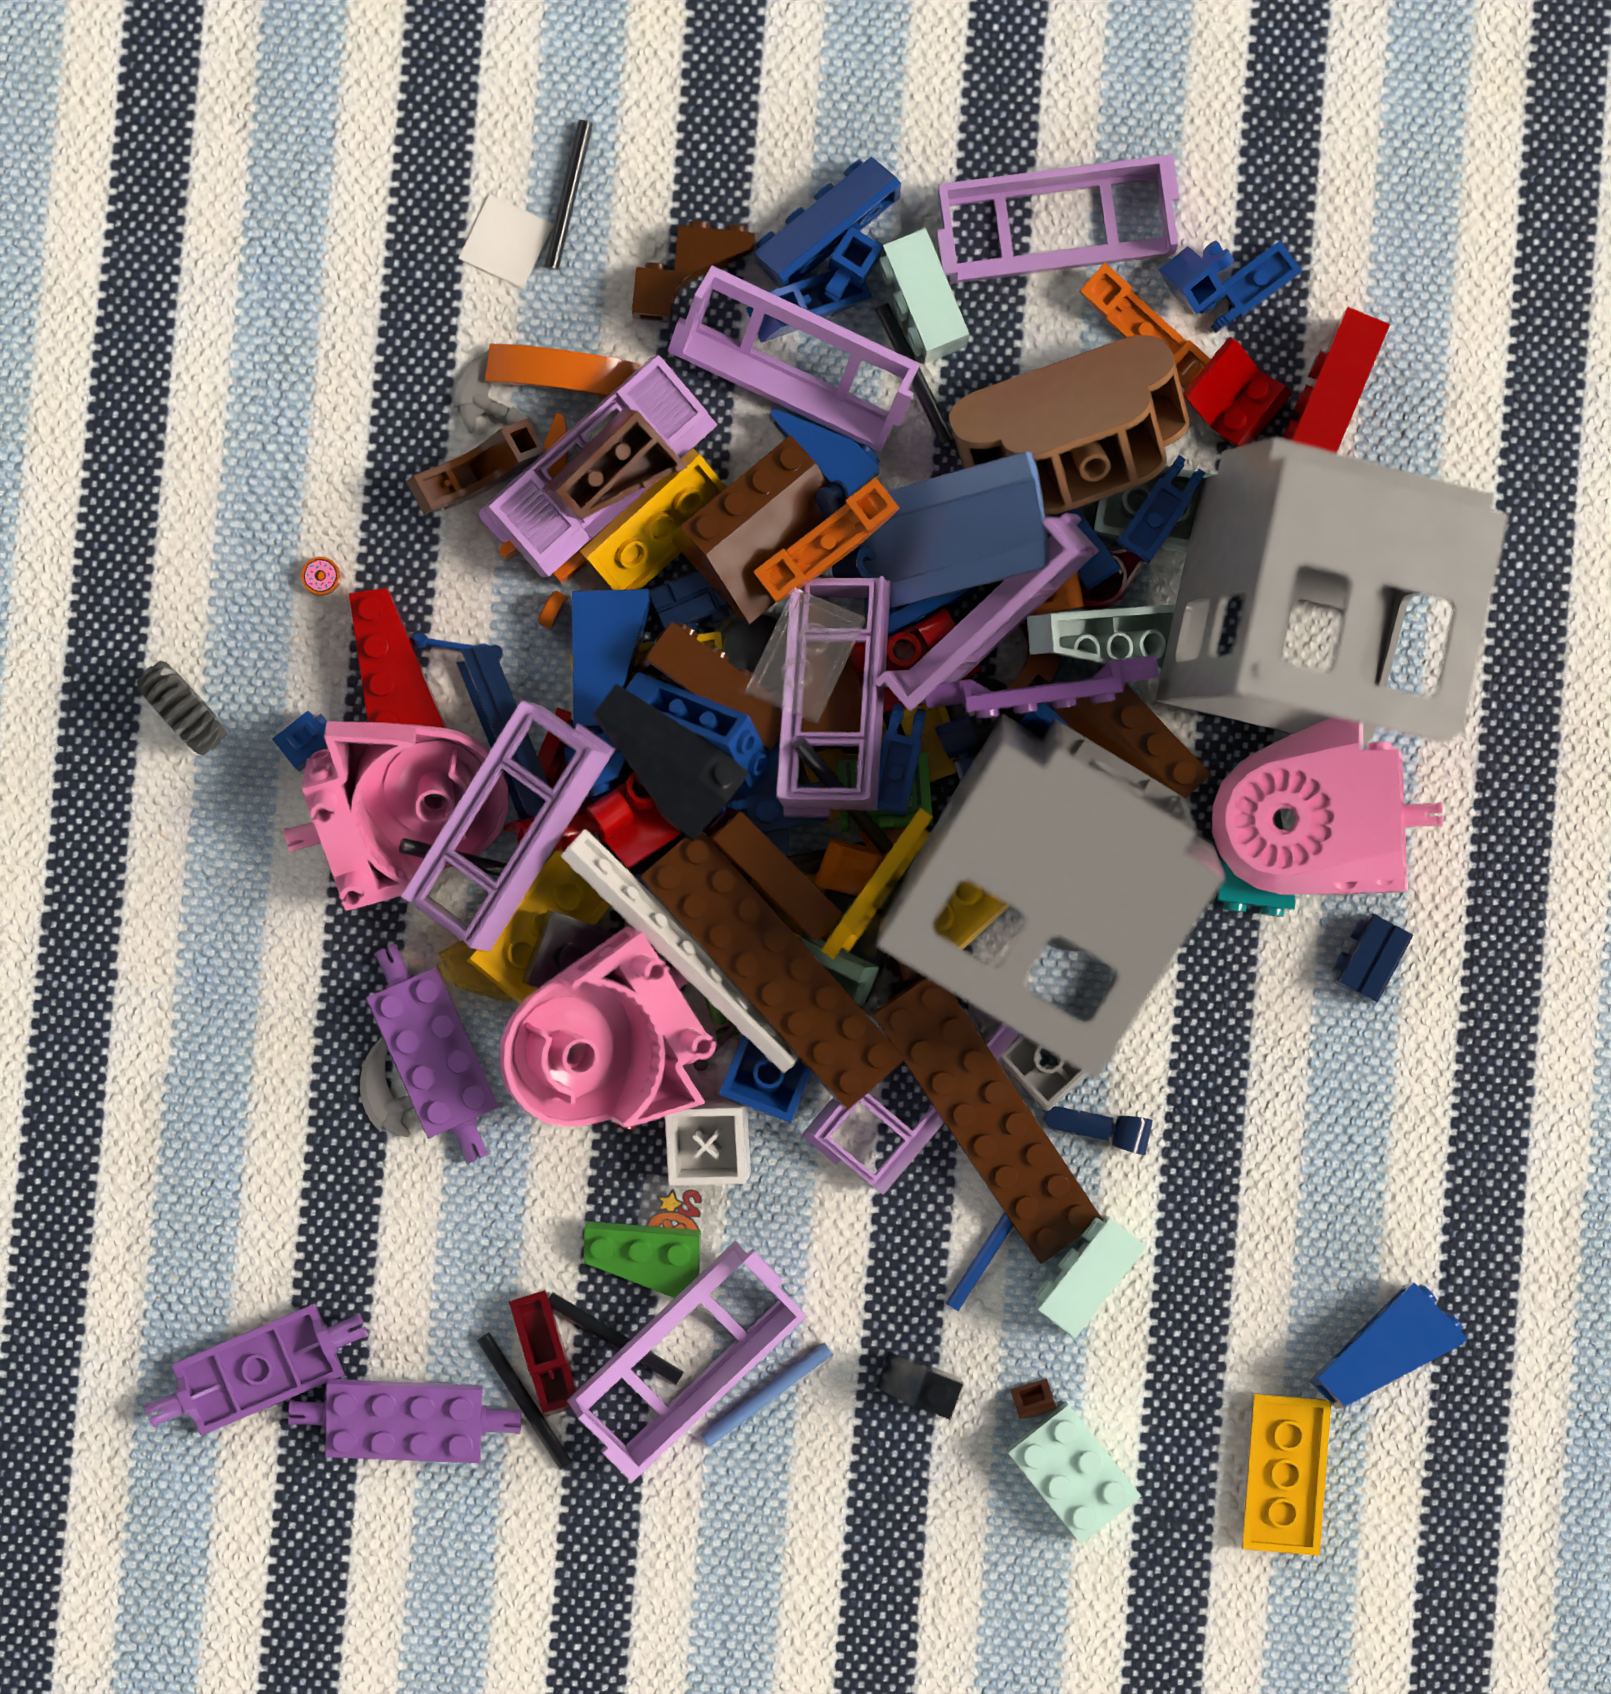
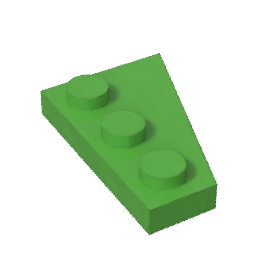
[584,1221,701,1298]

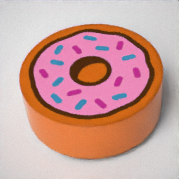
[301,557,341,596]
[538,590,569,630]

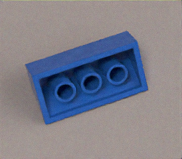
[754,156,901,288]

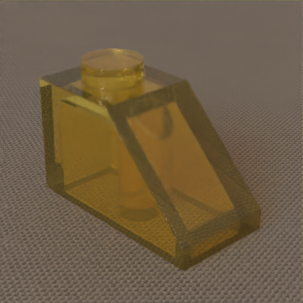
[436,940,515,1004]

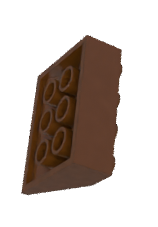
[671,435,829,626]
[1054,664,1211,798]

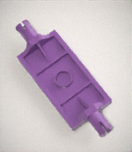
[926,655,1159,718]
[366,944,499,1164]
[145,1304,368,1436]
[288,1379,522,1463]

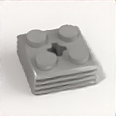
[998,1033,1088,1111]

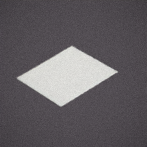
[458,194,554,289]

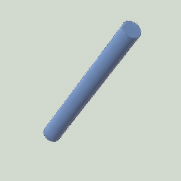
[701,1343,833,1447]

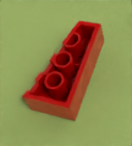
[349,588,448,729]

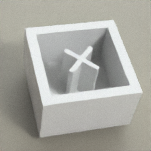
[665,1099,751,1186]

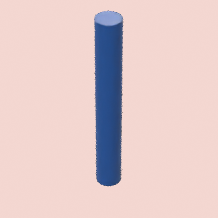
[946,1212,1013,1311]

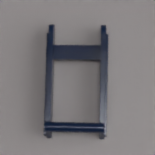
[456,645,550,820]

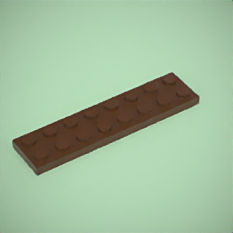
[639,831,905,1111]
[871,975,1103,1264]

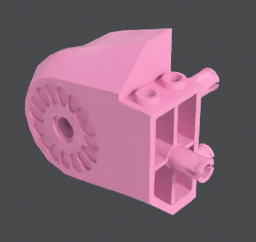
[1212,717,1443,896]
[284,721,509,911]
[500,926,715,1127]

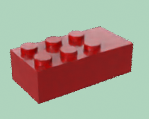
[1281,307,1390,453]

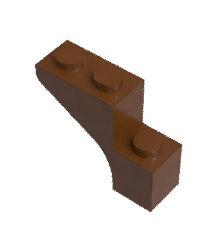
[632,221,755,322]

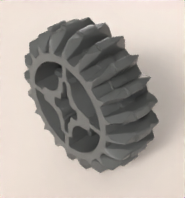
[137,661,227,755]

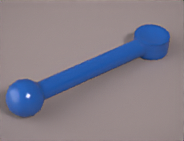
[412,633,489,651]

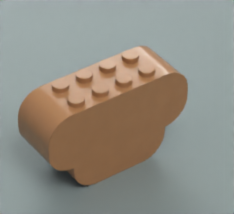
[949,335,1190,515]

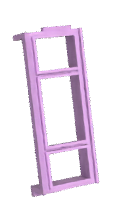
[937,154,1180,284]
[667,266,920,452]
[874,513,1099,712]
[777,576,891,817]
[401,700,615,951]
[801,990,1020,1195]
[567,1240,807,1482]

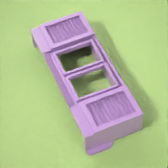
[478,355,717,578]

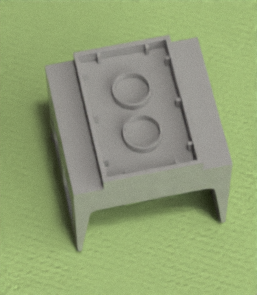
[1155,437,1508,746]
[877,714,1224,1079]

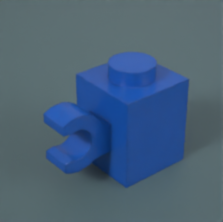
[824,226,883,303]
[1158,240,1234,314]
[272,711,328,772]

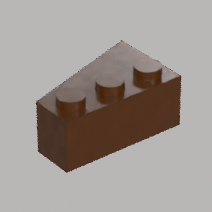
[542,409,687,520]

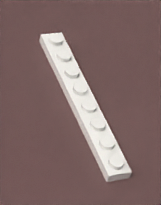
[561,829,798,1073]

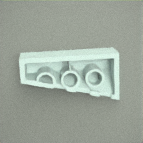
[1027,604,1176,676]

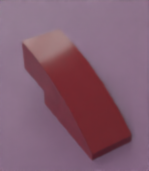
[508,1290,578,1417]

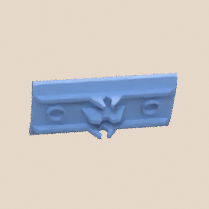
[859,452,1050,615]

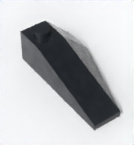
[592,684,749,841]

